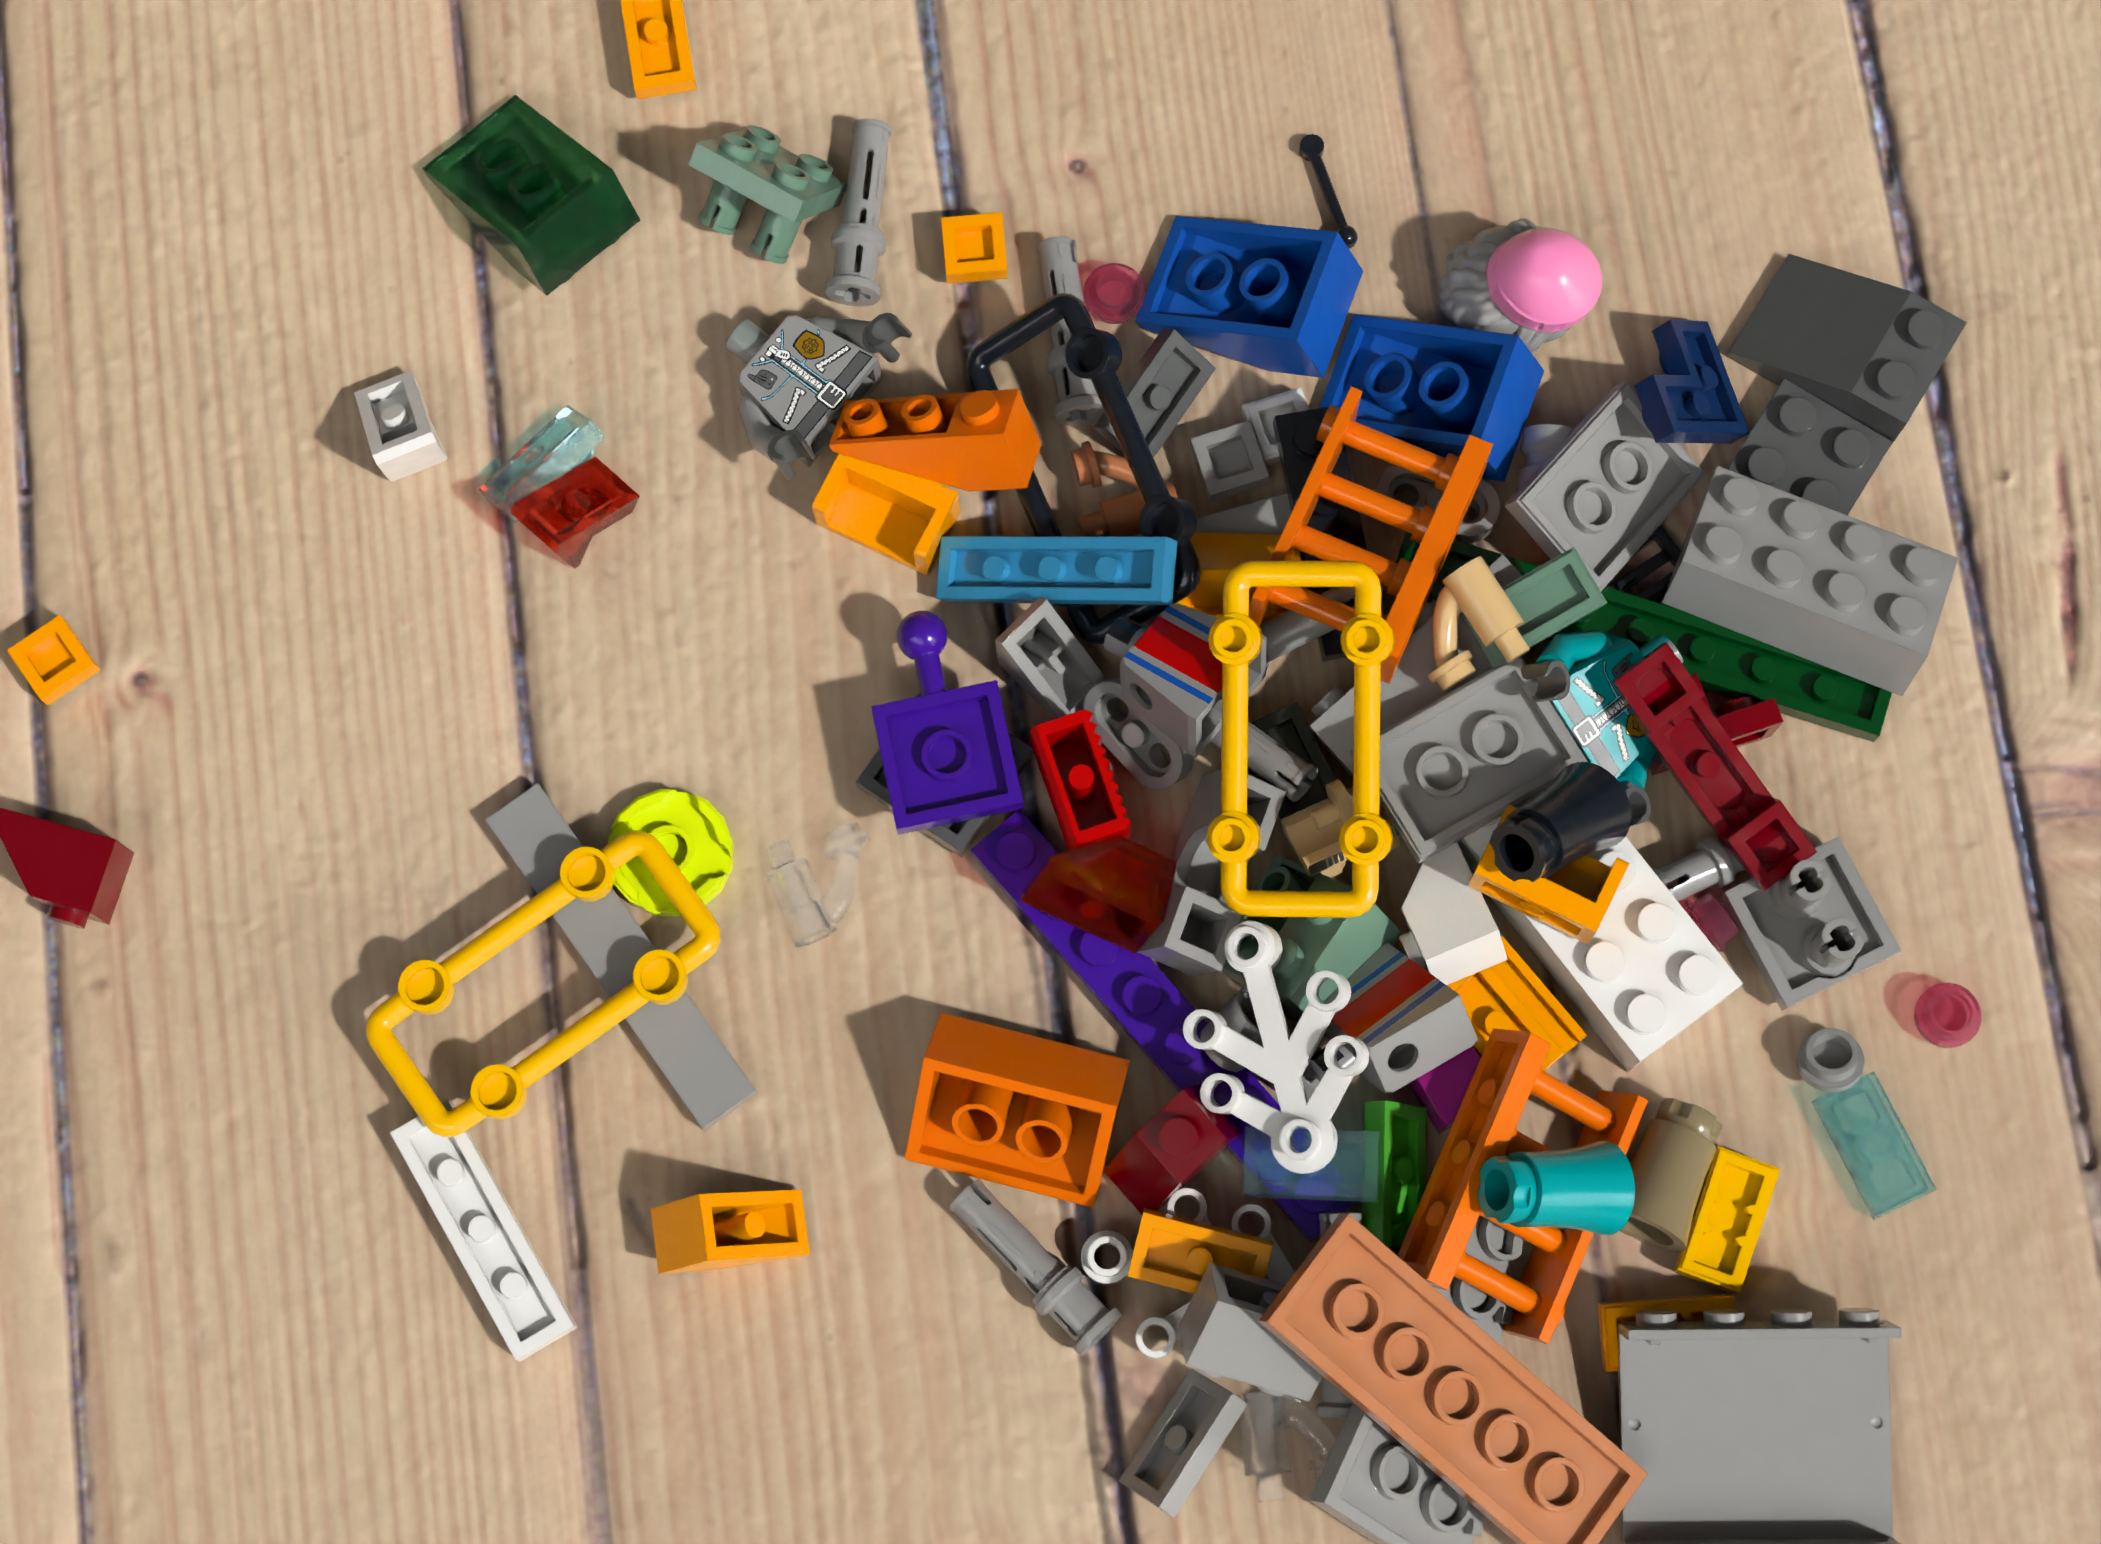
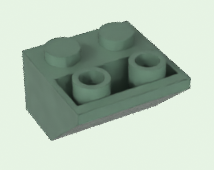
[1222,855,1401,1037]

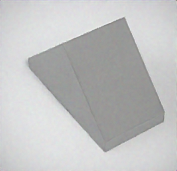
[995,596,1107,719]

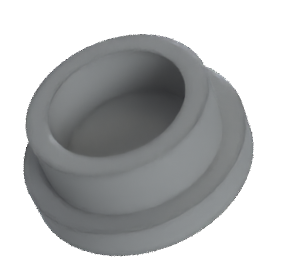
[1797,1028,1864,1092]

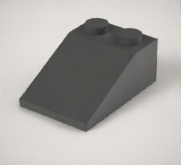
[1726,254,1967,447]

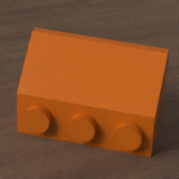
[905,1012,1130,1208]

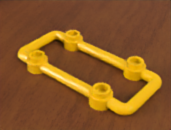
[1206,561,1395,918]
[366,831,720,1137]

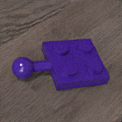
[871,611,1024,835]

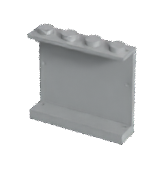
[1617,1308,1901,1544]

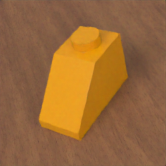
[650,1190,810,1274]

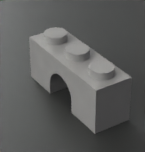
[1137,769,1286,977]

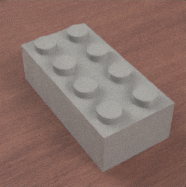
[1662,465,1958,696]

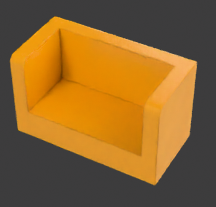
[812,454,961,576]
[1468,804,1629,944]

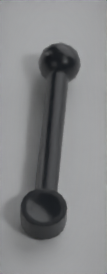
[1299,134,1358,249]

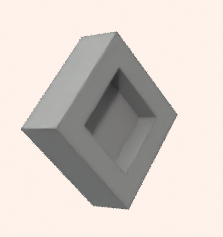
[1190,420,1269,503]

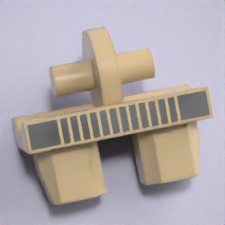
[1280,779,1401,878]

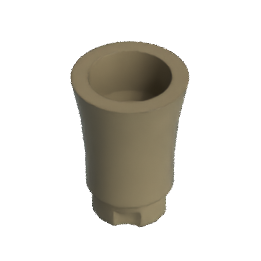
[1620,1098,1722,1252]

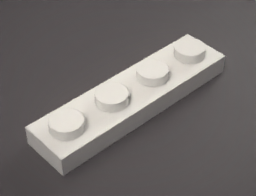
[390,1099,578,1362]

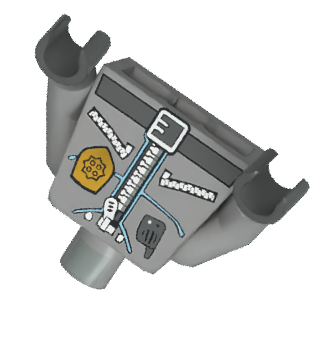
[726,313,912,480]

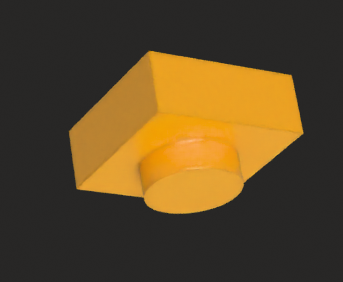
[941,212,1008,284]
[7,614,101,705]

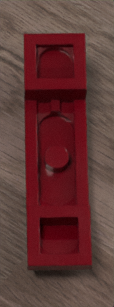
[1611,642,1817,891]

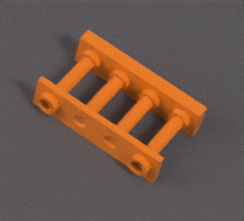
[1249,387,1493,684]
[1397,1028,1648,1344]

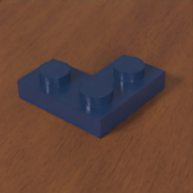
[1634,319,1750,444]

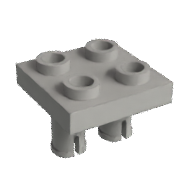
[1720,837,1901,1011]

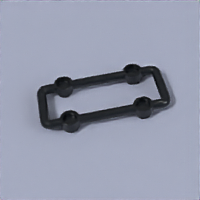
[966,293,1201,645]

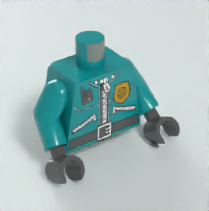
[1521,630,1683,826]

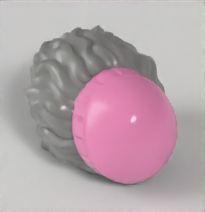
[1437,218,1602,353]

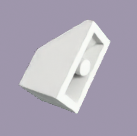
[1399,842,1508,985]

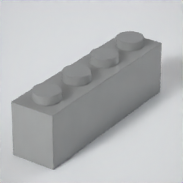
[1310,554,1522,778]

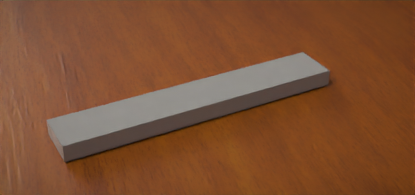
[485,783,757,1131]

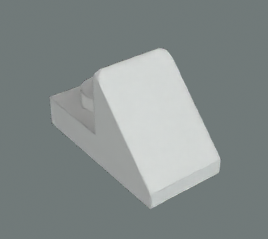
[354,370,447,482]

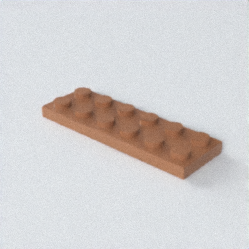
[1258,1214,1648,1544]

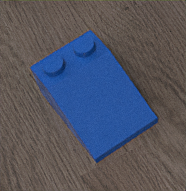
[1135,216,1363,378]
[1319,314,1544,482]

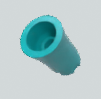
[1477,1141,1635,1235]

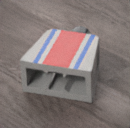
[1104,603,1267,757]
[1308,942,1479,1093]

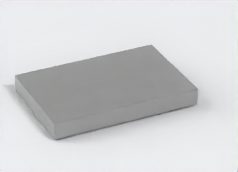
[1504,381,1705,591]
[1350,657,1588,864]

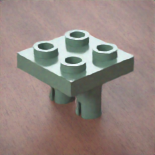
[688,125,847,264]

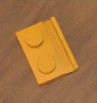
[1447,936,1587,1071]

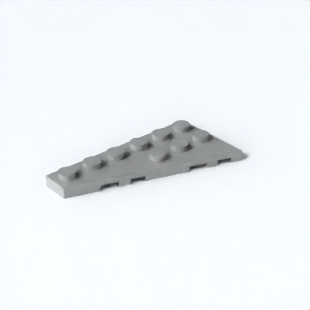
[1309,1215,1524,1544]

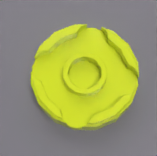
[606,789,734,917]

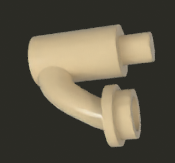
[1428,556,1530,692]

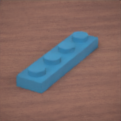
[936,536,1178,605]

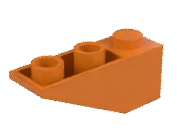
[829,389,1041,492]

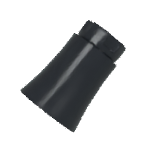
[1490,762,1631,882]

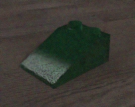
[422,95,640,296]

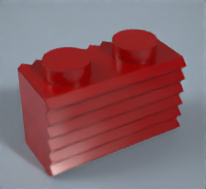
[1030,709,1131,862]

